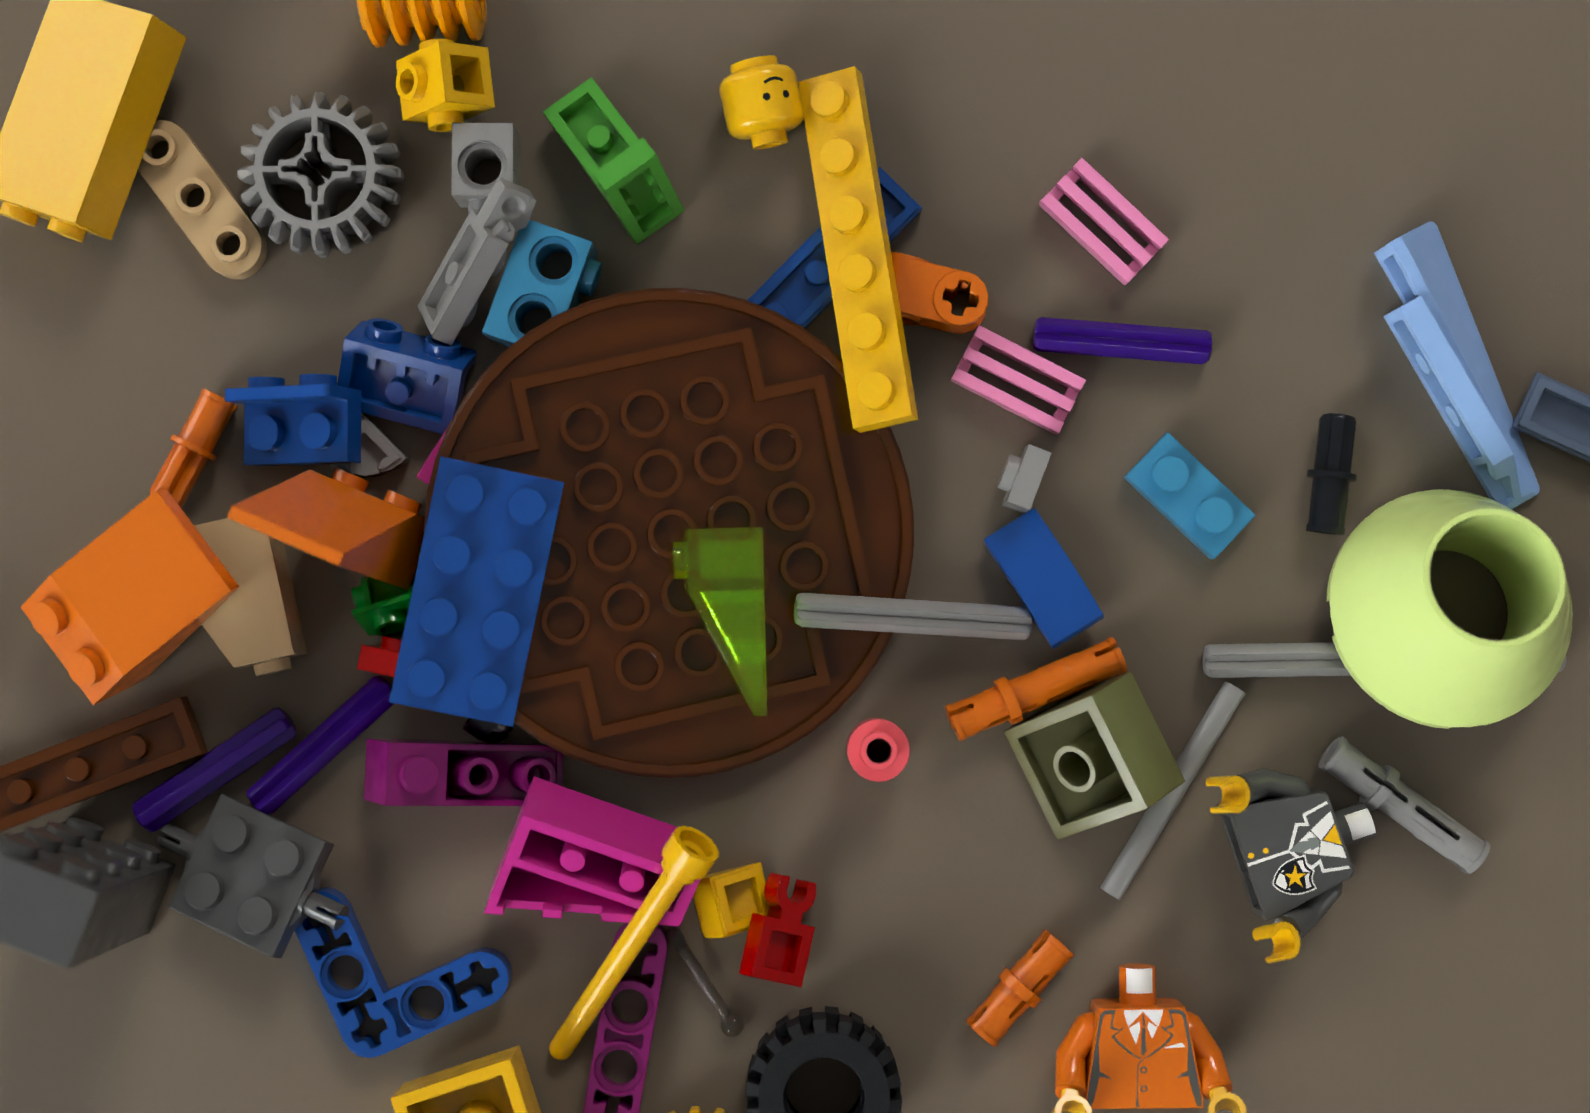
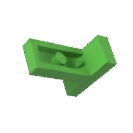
[543,77,685,245]

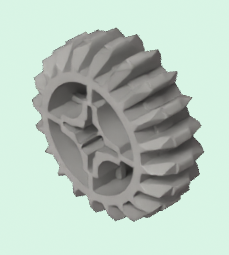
[237,92,404,258]

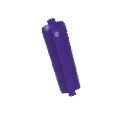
[1032,317,1212,364]
[246,676,395,814]
[132,707,297,832]

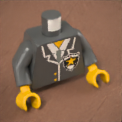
[1205,768,1376,963]

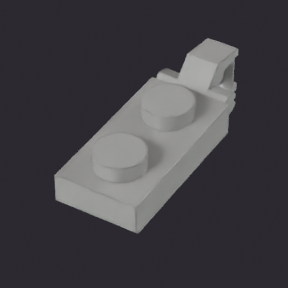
[417,177,536,346]

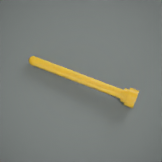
[549,826,719,1060]

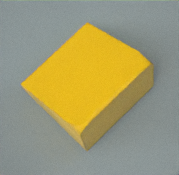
[693,862,769,938]

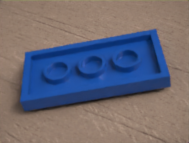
[389,456,564,727]

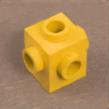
[396,39,495,132]

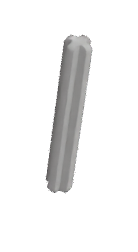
[793,593,1032,640]

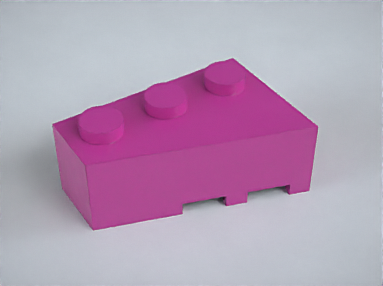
[484,776,700,926]

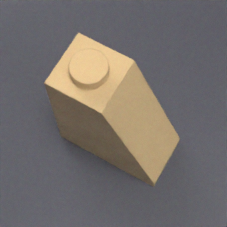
[194,518,308,677]

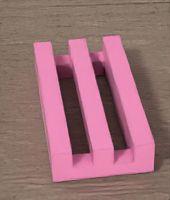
[1038,158,1169,286]
[950,325,1086,435]

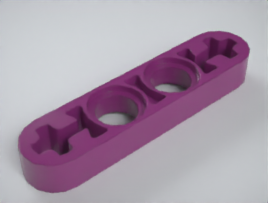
[583,923,669,1113]

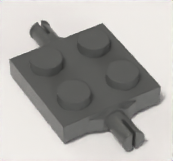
[157,794,349,958]

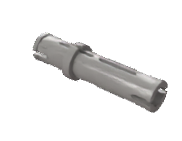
[1318,736,1491,874]

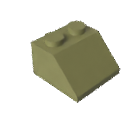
[1004,671,1186,840]

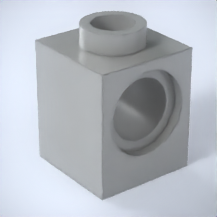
[451,123,521,214]

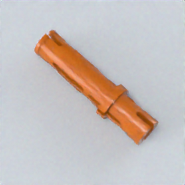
[944,637,1127,742]

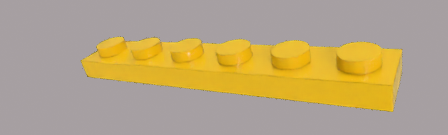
[798,66,918,433]

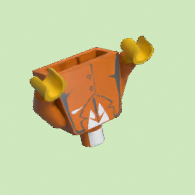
[1051,963,1247,1113]

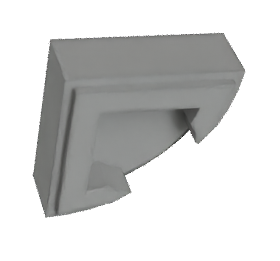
[330,415,410,477]

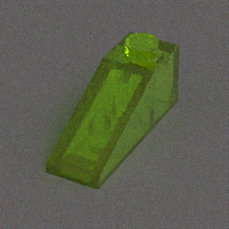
[673,527,767,716]

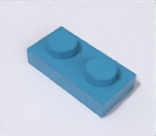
[1123,432,1256,560]

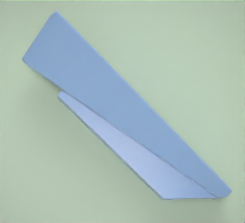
[1374,221,1540,509]

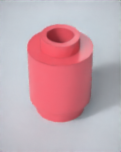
[846,717,910,782]

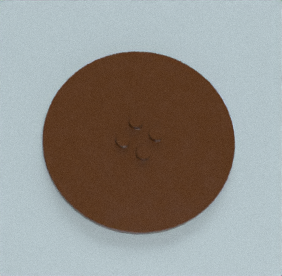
[424,288,914,778]

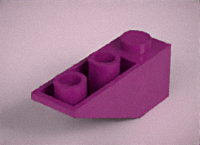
[364,739,564,806]

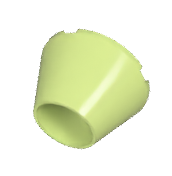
[1326,489,1573,729]

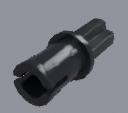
[1306,413,1357,535]

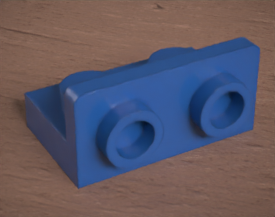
[337,318,477,434]
[225,374,361,467]

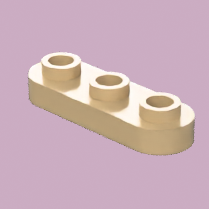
[138,120,267,279]

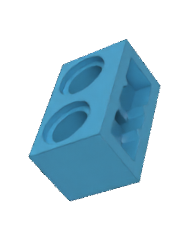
[482,220,603,347]

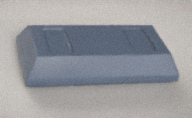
[1512,372,1590,463]

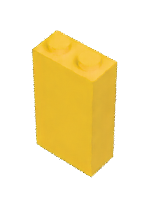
[0,0,187,243]

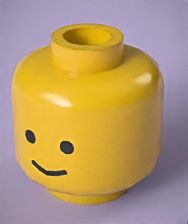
[719,55,804,150]

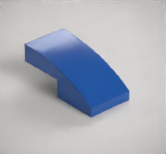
[983,507,1104,650]

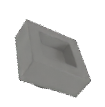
[997,444,1052,514]

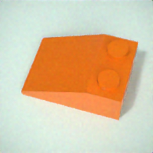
[227,467,425,591]
[20,487,239,706]

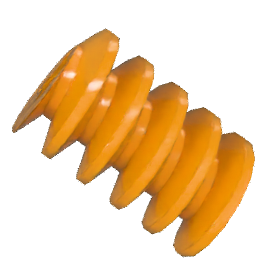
[356,0,487,48]

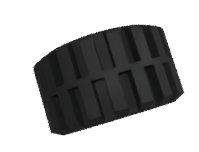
[746,1006,902,1113]

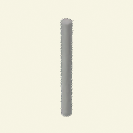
[1100,681,1246,901]

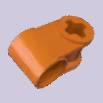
[891,252,988,335]

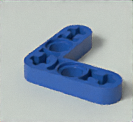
[294,887,513,1058]

